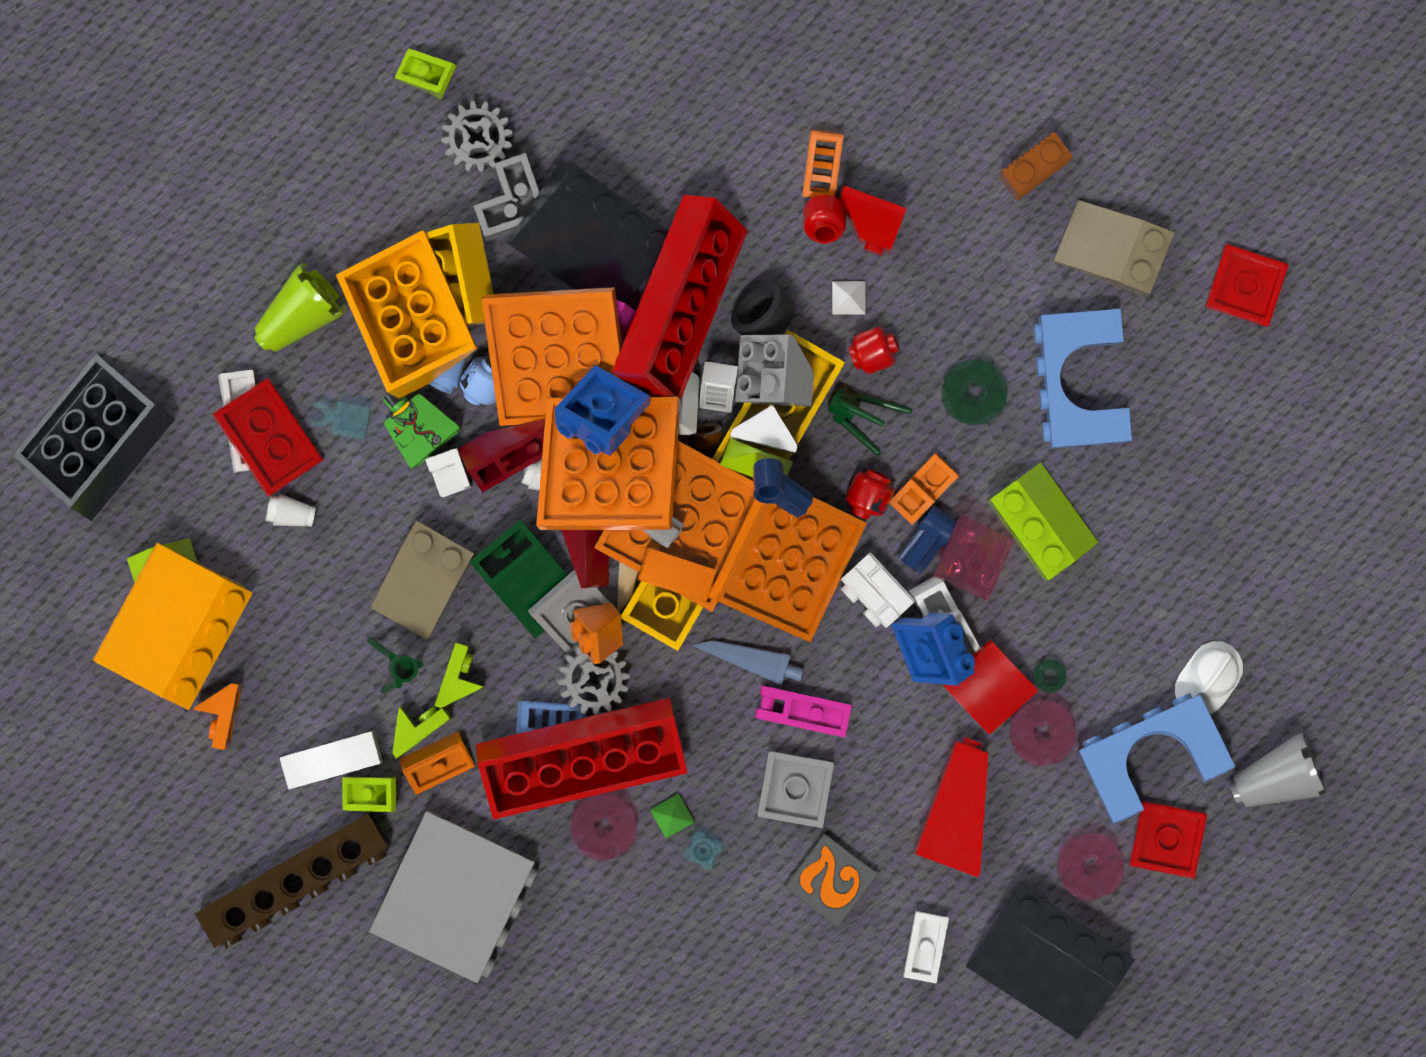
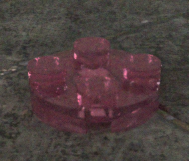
[1009,700,1076,766]
[570,794,637,861]
[1057,833,1124,900]

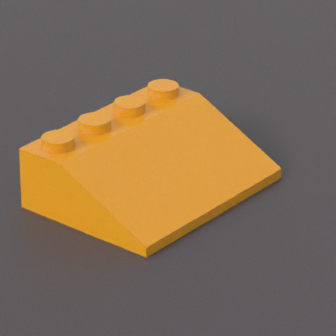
[336,230,477,399]
[93,542,253,710]

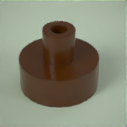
[689,423,723,457]

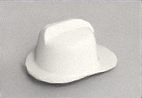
[1175,641,1243,714]

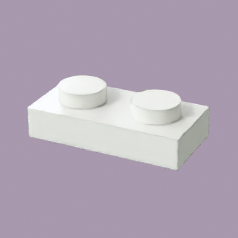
[903,911,949,983]

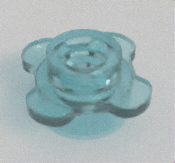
[684,831,723,870]

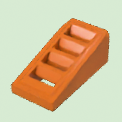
[802,129,844,198]

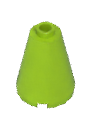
[254,263,346,352]

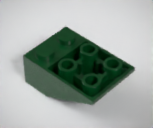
[470,519,568,639]

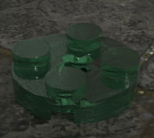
[941,360,1007,426]

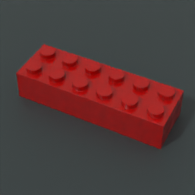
[612,195,748,401]
[476,698,688,820]

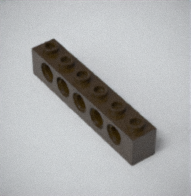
[194,812,391,949]

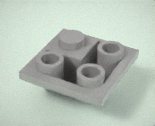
[736,335,814,406]

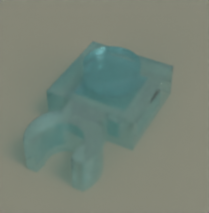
[309,401,371,441]

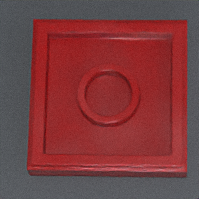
[1205,244,1289,327]
[1129,800,1207,879]

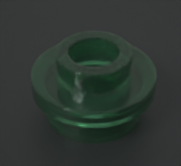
[1033,660,1067,693]

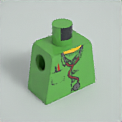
[382,393,462,470]

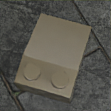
[1054,200,1174,298]
[370,521,477,640]

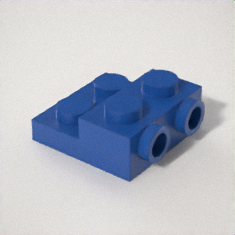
[555,365,650,456]
[891,613,975,686]

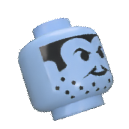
[459,355,496,405]

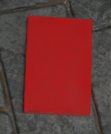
[212,378,323,497]

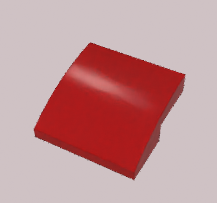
[942,639,1039,735]

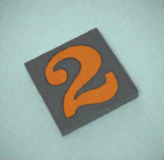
[785,834,878,927]

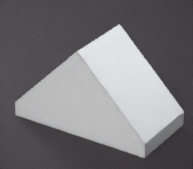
[730,405,797,454]

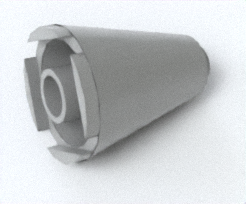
[1230,732,1327,807]

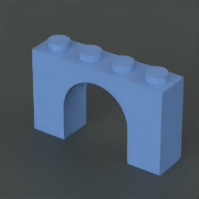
[1033,309,1132,449]
[1078,693,1235,825]

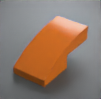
[889,452,960,525]
[637,548,717,602]

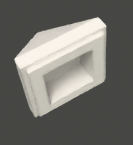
[832,281,865,315]

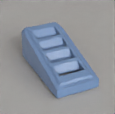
[516,701,587,734]

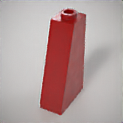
[914,737,988,877]

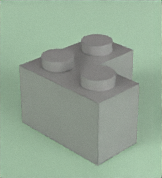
[474,153,540,243]

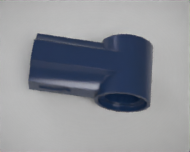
[753,458,813,518]
[897,505,961,574]

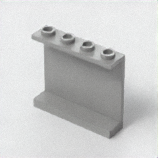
[369,809,538,983]

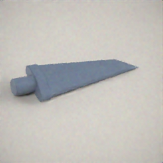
[691,640,804,686]

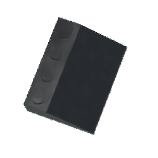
[507,160,669,303]
[13,353,175,521]
[966,883,1135,1039]

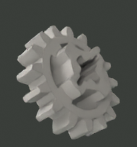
[441,101,513,174]
[556,646,630,715]

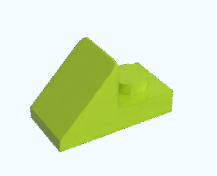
[395,48,457,100]
[435,643,485,708]
[392,706,452,758]
[342,776,396,812]

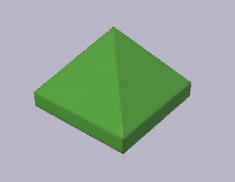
[650,793,695,838]

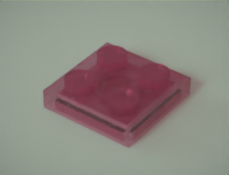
[934,515,1014,601]

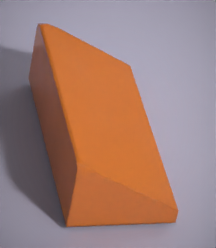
[399,731,475,795]

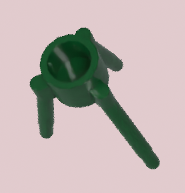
[827,388,912,455]
[367,637,424,694]

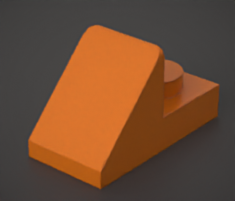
[193,683,243,750]

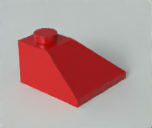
[839,186,907,256]

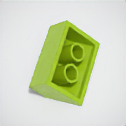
[987,462,1099,581]

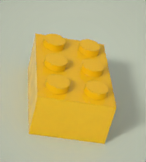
[426,223,494,329]

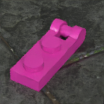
[754,685,852,738]

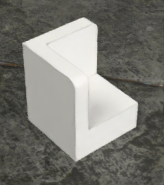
[425,448,472,497]

